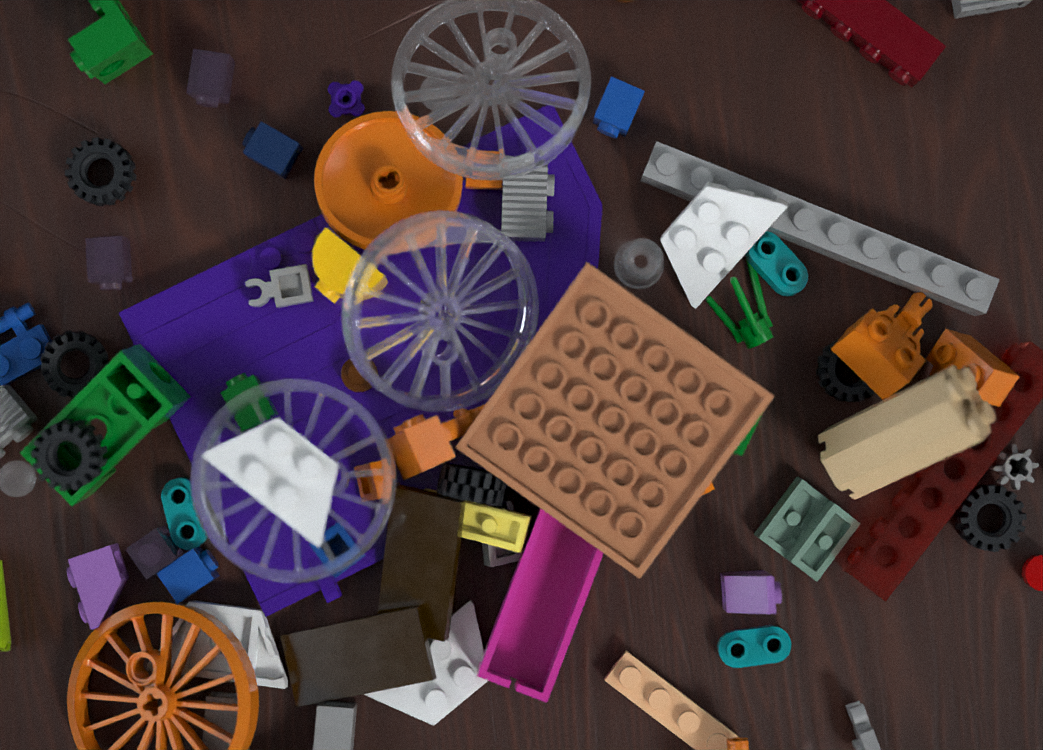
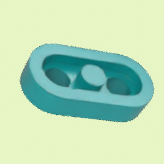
[745,231,808,296]
[161,478,209,550]
[717,625,791,668]

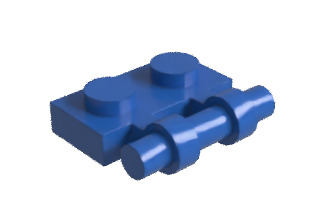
[0,302,52,386]

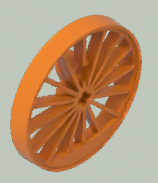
[67,602,259,750]

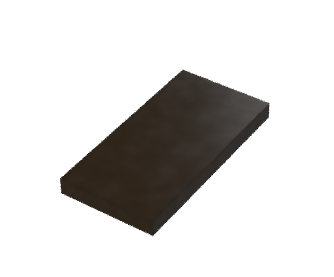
[378,484,466,642]
[280,606,437,707]

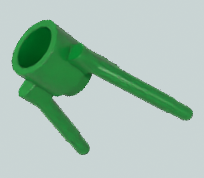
[706,260,774,349]

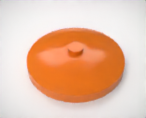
[314,111,463,253]

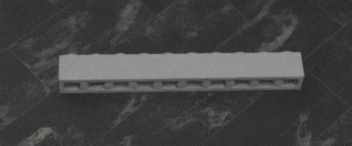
[640,141,1000,316]

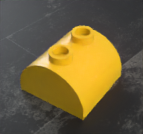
[312,227,388,304]

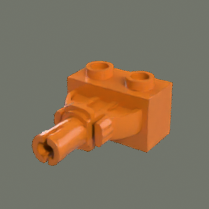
[831,292,933,400]
[926,329,1020,407]
[386,403,487,481]

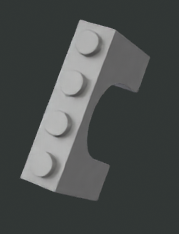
[203,691,357,750]

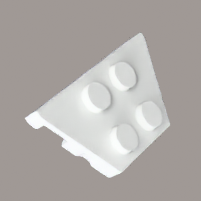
[660,182,788,309]
[202,418,339,548]
[364,599,488,726]
[147,600,288,689]

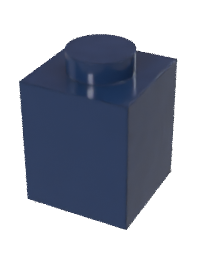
[242,121,303,179]

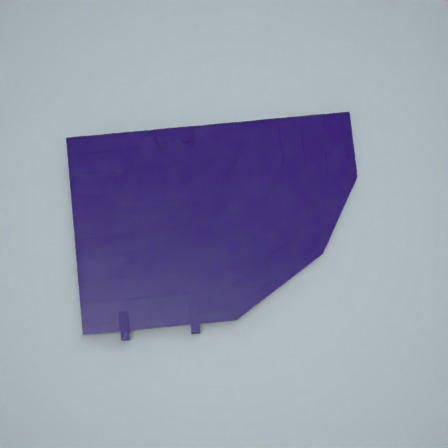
[119,103,602,617]

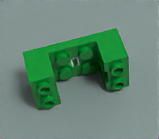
[68,0,153,84]
[20,344,191,507]

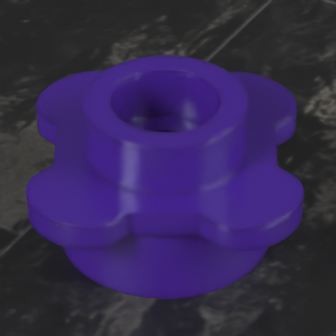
[328,81,365,118]

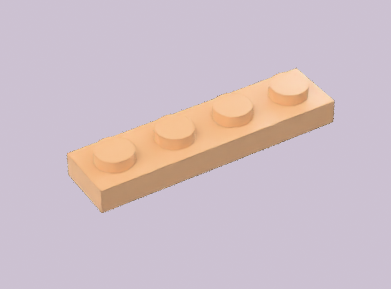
[604,650,740,750]

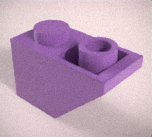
[67,543,129,630]
[720,570,782,614]

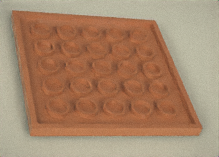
[456,262,774,579]

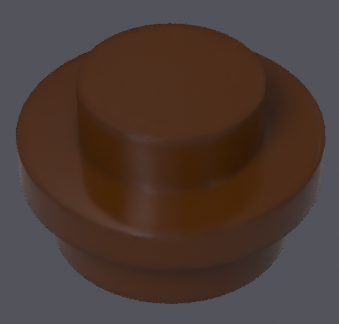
[341,356,378,392]

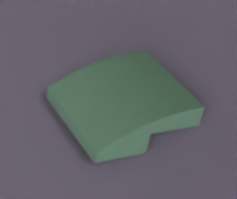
[754,476,861,582]

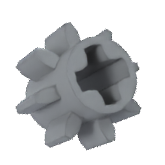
[989,444,1039,490]

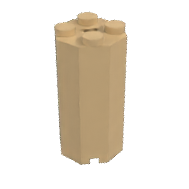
[818,365,995,500]

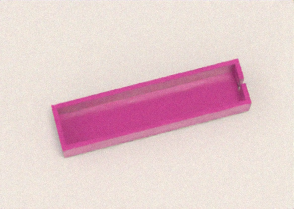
[477,507,604,703]

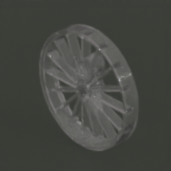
[391,0,591,180]
[342,211,539,412]
[191,379,396,583]

